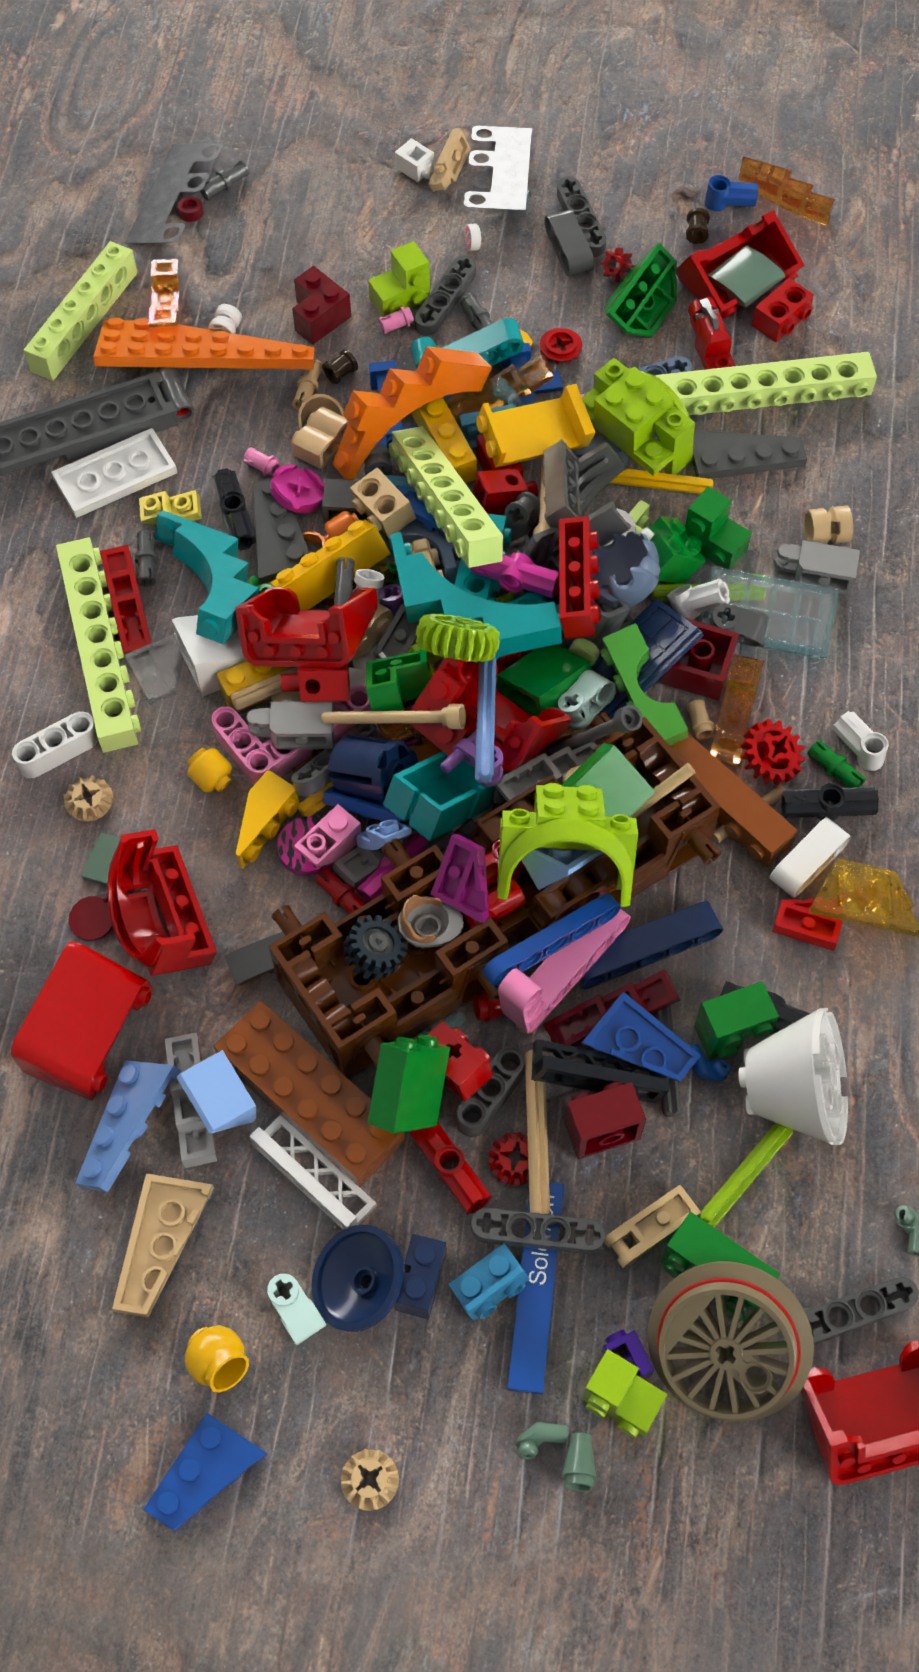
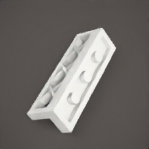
[249,1115,377,1230]

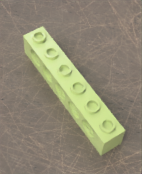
[23,241,138,381]

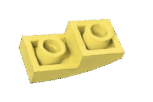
[139,490,202,525]

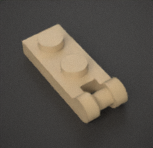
[604,1185,701,1269]

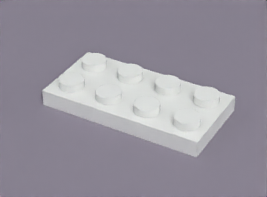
[51,428,178,518]

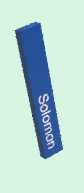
[507,1182,564,1395]

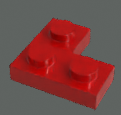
[409,669,472,756]

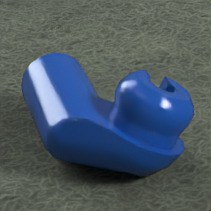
[690,1044,731,1082]

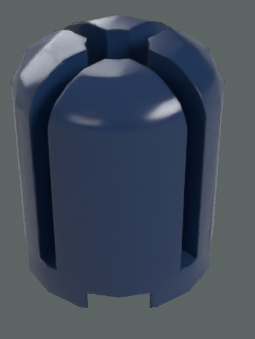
[328,734,418,802]

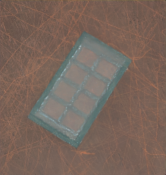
[701,567,840,659]

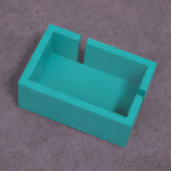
[383,751,496,841]

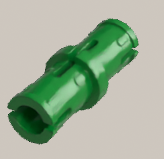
[807,739,866,788]

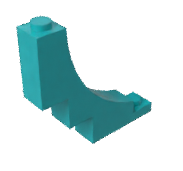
[155,510,259,645]
[390,532,563,657]

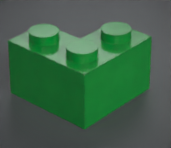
[685,486,752,571]
[649,516,706,584]
[366,650,432,711]
[694,981,779,1060]

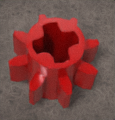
[600,248,635,282]

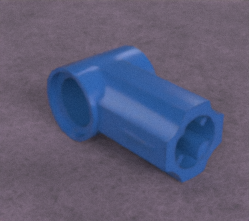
[704,175,758,211]

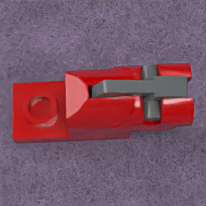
[688,297,736,370]

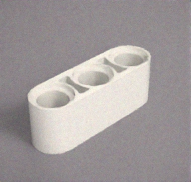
[12,711,99,778]
[769,817,851,898]

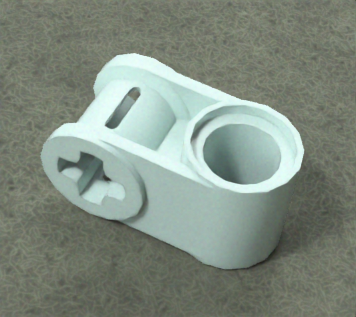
[558,670,616,729]
[267,1274,326,1346]

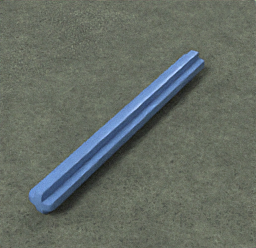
[475,656,496,784]

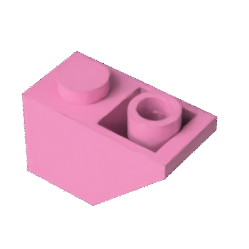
[294,804,362,868]

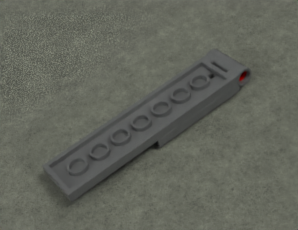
[0,367,194,476]

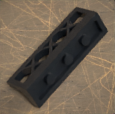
[531,1039,669,1103]

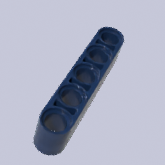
[579,901,723,989]

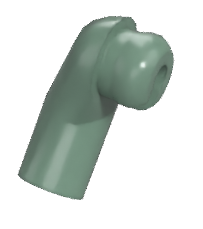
[894,1205,919,1257]
[516,1422,568,1460]

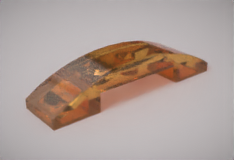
[148,259,180,328]
[710,654,764,767]

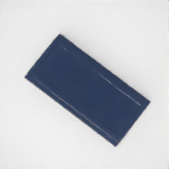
[567,599,704,728]

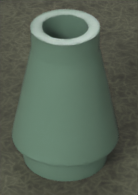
[561,1433,598,1492]

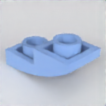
[356,820,412,850]

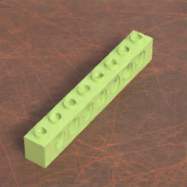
[655,352,877,415]
[389,426,503,568]
[56,537,141,753]

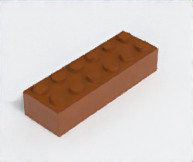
[214,1000,405,1188]

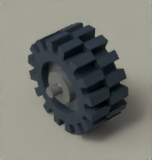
[343,915,407,980]

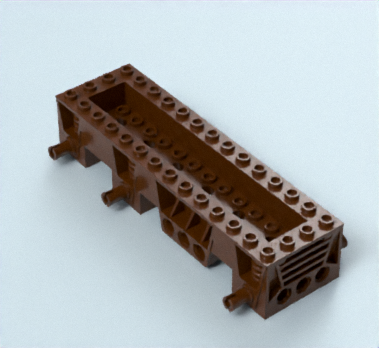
[269,712,721,1079]

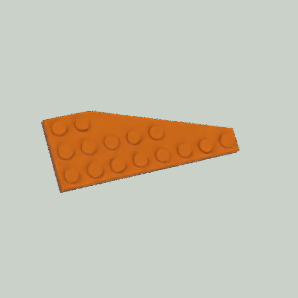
[93,318,315,370]

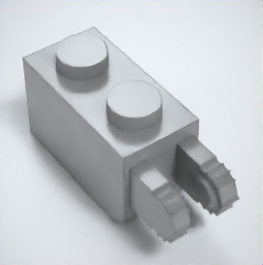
[774,540,860,595]
[246,700,334,749]

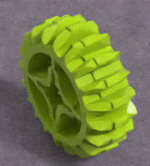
[415,614,500,662]

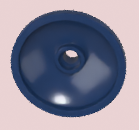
[312,1225,404,1332]

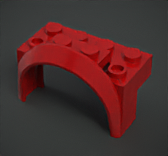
[107,829,217,976]

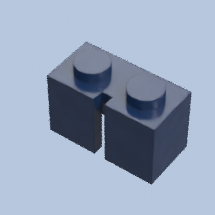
[394,1234,447,1319]

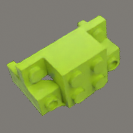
[582,358,695,476]
[497,783,638,907]

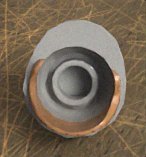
[398,895,464,949]

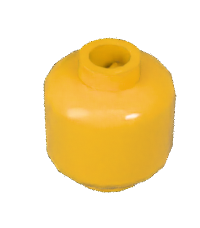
[187,747,232,793]

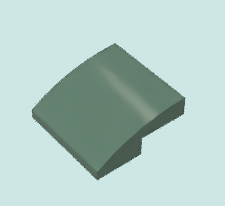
[707,245,785,307]

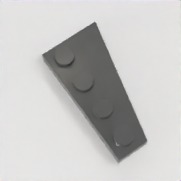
[692,430,807,479]
[253,478,310,584]

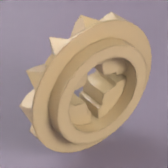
[63,775,113,822]
[341,1449,399,1511]

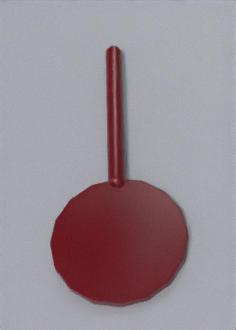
[68,893,113,941]

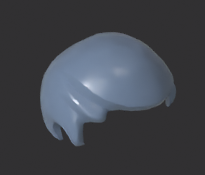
[594,531,661,608]

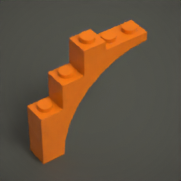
[332,346,492,480]

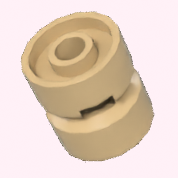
[804,505,853,544]

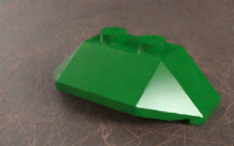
[604,242,677,338]

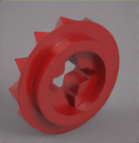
[540,328,582,365]
[488,1132,529,1186]

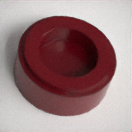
[177,196,204,222]

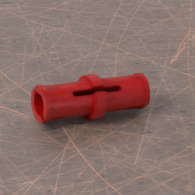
[315,867,365,914]

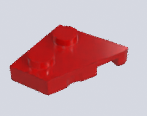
[772,895,849,951]

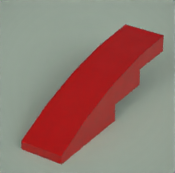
[100,545,153,655]

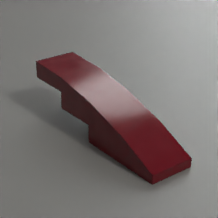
[543,969,680,1047]

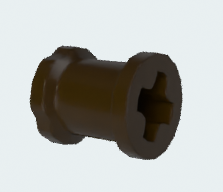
[686,208,710,244]
[322,349,358,384]

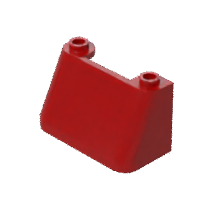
[675,210,805,319]
[235,587,378,668]
[438,657,573,771]
[11,940,153,1101]
[800,1340,919,1485]

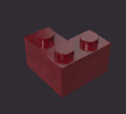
[292,265,352,345]

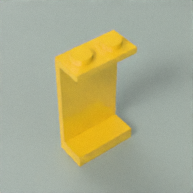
[476,384,596,467]

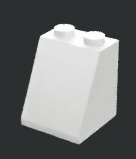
[172,615,247,697]

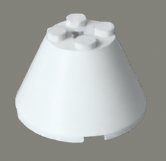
[739,1008,848,1145]

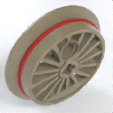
[647,1261,814,1422]

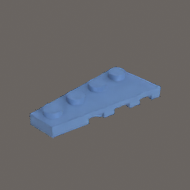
[75,1060,181,1192]

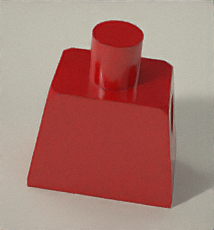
[472,469,538,516]
[281,664,350,702]

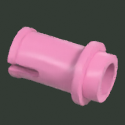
[378,306,414,334]
[243,447,280,477]

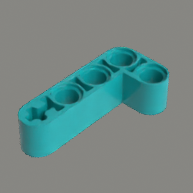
[410,318,524,370]

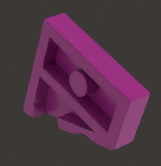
[430,834,489,923]

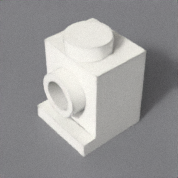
[395,138,435,182]

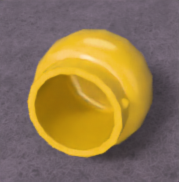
[185,1325,249,1393]

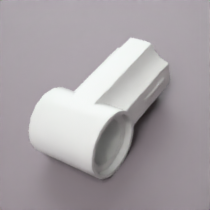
[667,579,730,620]
[832,711,889,771]

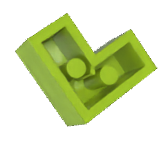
[368,241,430,317]
[582,1349,668,1438]

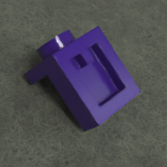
[601,1329,654,1380]

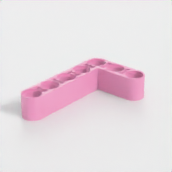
[212,686,372,785]
[498,909,631,1034]

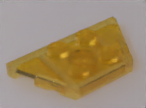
[809,858,919,937]

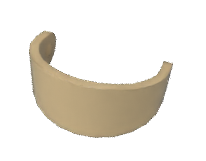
[298,394,344,431]

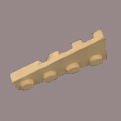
[112,1173,214,1318]

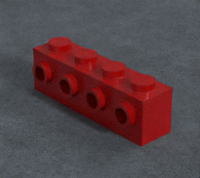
[559,516,600,639]

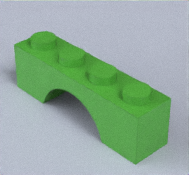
[600,623,688,746]

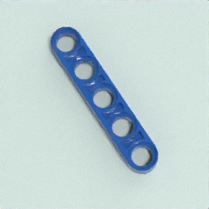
[482,893,621,987]

